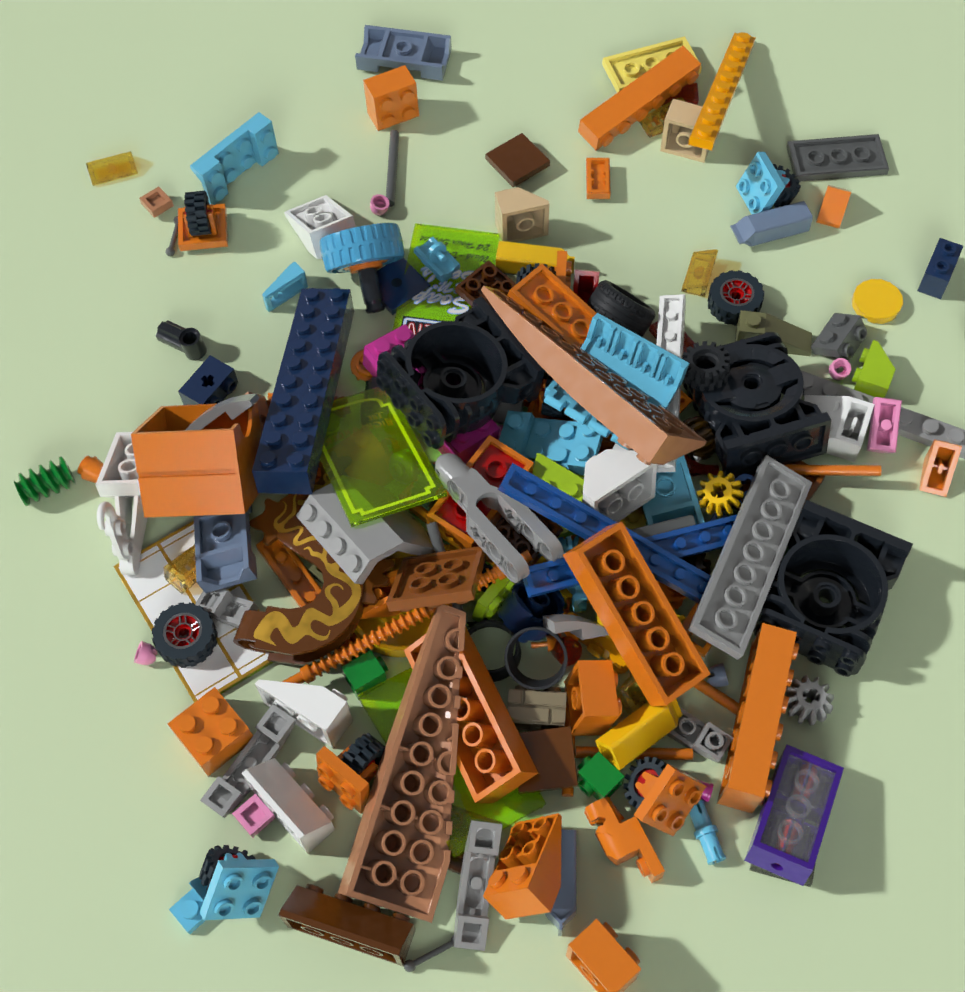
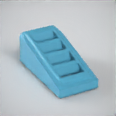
[262,262,308,312]

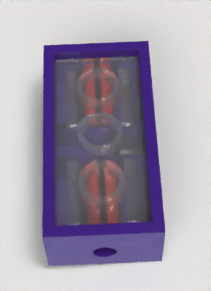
[744,744,844,886]

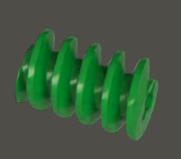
[14,456,76,506]

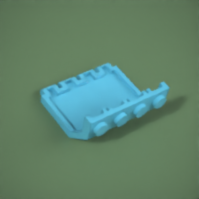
[544,313,689,450]

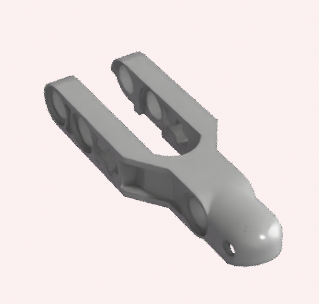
[435,453,564,583]

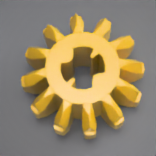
[697,470,744,518]

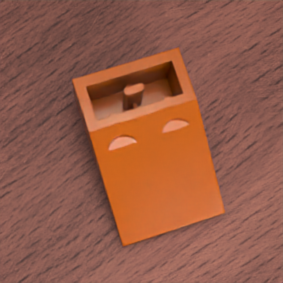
[483,813,562,919]

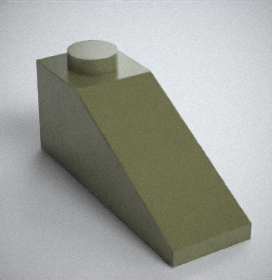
[735,310,812,356]

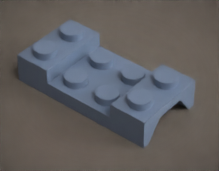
[355,25,452,81]
[194,505,257,593]

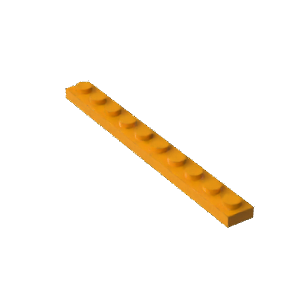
[688,32,756,151]

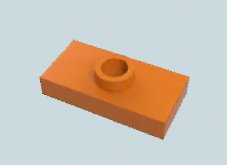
[586,158,610,199]

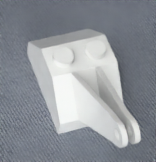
[583,444,657,522]

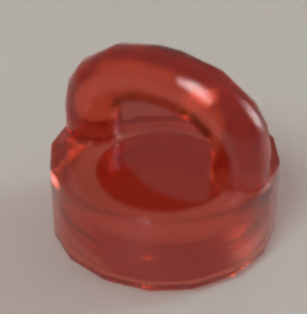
[551,636,582,666]

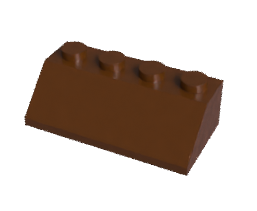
[279,884,415,966]

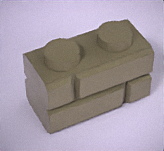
[507,685,567,731]

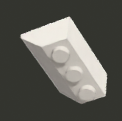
[242,758,335,854]

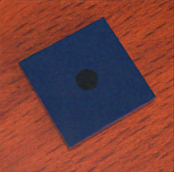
[377,257,431,315]

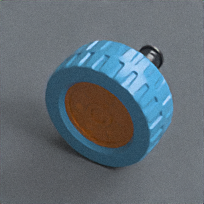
[320,223,405,314]

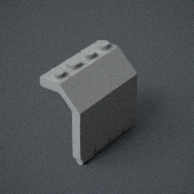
[296,477,434,585]

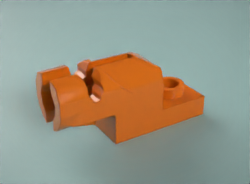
[584,797,665,883]

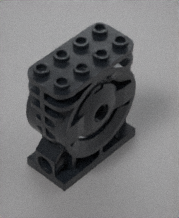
[375,296,545,449]
[682,332,831,480]
[753,500,913,677]

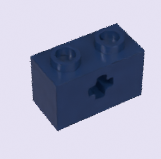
[917,238,963,300]
[178,355,238,405]

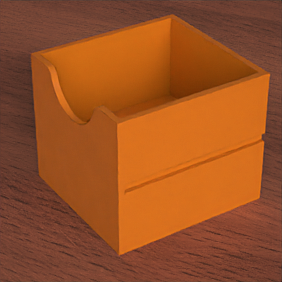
[131,402,262,518]

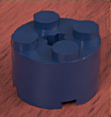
[498,579,565,643]

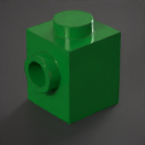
[341,650,388,700]
[577,751,625,800]

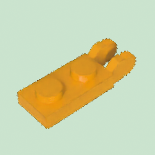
[564,611,629,674]

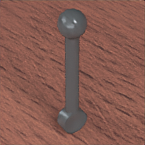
[165,216,178,256]
[404,935,456,972]

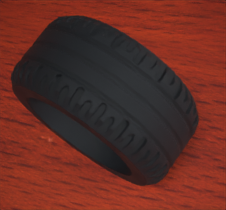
[587,280,655,337]

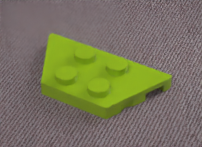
[533,453,584,538]

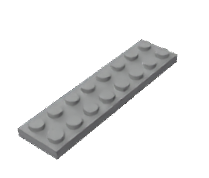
[688,455,812,660]

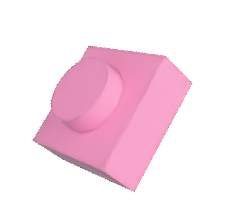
[232,794,276,838]

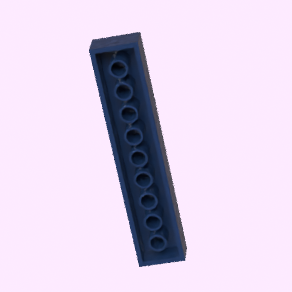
[252,288,354,495]

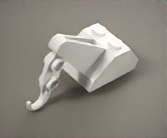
[95,432,147,575]

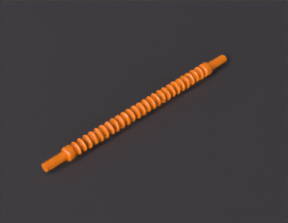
[282,550,533,684]

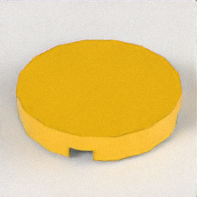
[852,279,903,324]

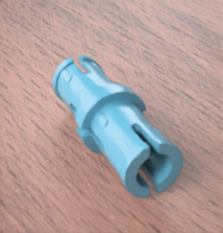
[689,800,726,865]

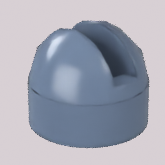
[708,663,729,687]

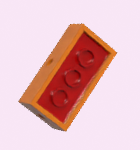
[426,435,534,549]

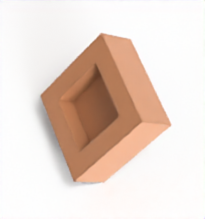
[139,186,174,218]

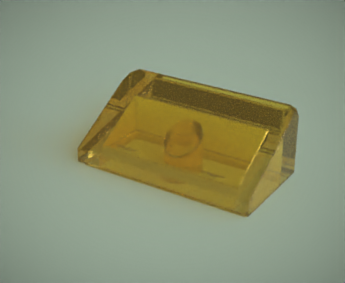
[86,151,138,186]
[681,249,718,297]

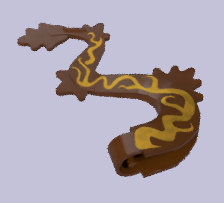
[233,453,395,666]

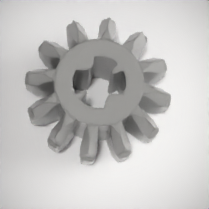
[785,675,834,726]

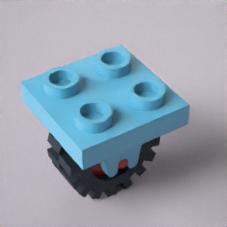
[736,152,801,214]
[199,845,279,920]

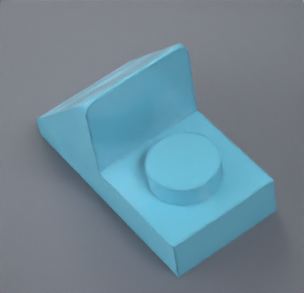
[169,877,208,934]

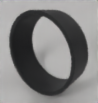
[468,620,521,682]
[504,626,568,690]

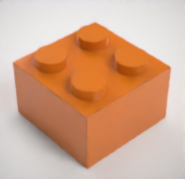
[363,65,419,131]
[564,660,622,736]
[167,687,253,777]
[566,919,641,992]

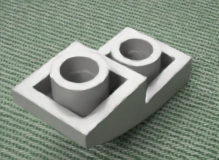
[667,708,733,763]

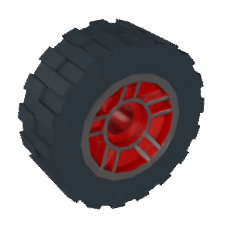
[707,270,764,326]
[152,602,218,668]

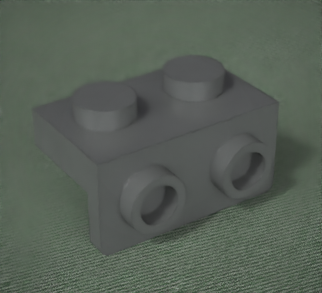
[811,313,867,362]

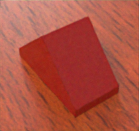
[573,269,600,305]

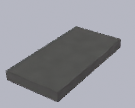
[787,134,889,182]

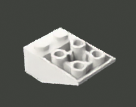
[804,395,875,462]

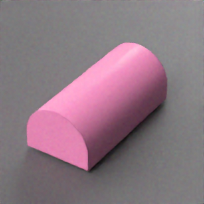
[867,397,902,453]

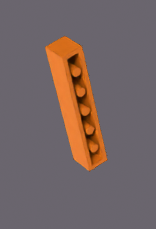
[578,46,701,151]

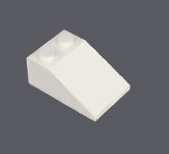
[284,195,356,259]
[255,679,353,749]

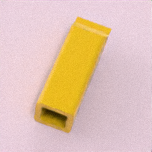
[496,241,575,274]
[595,699,683,770]

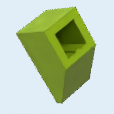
[852,340,896,398]

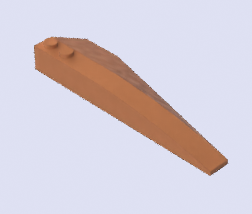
[481,286,707,465]
[338,604,466,923]

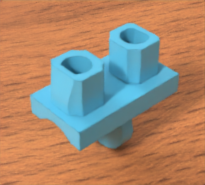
[414,237,460,283]

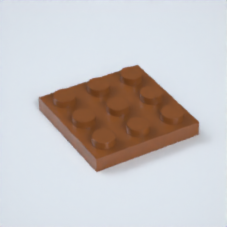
[386,546,487,612]

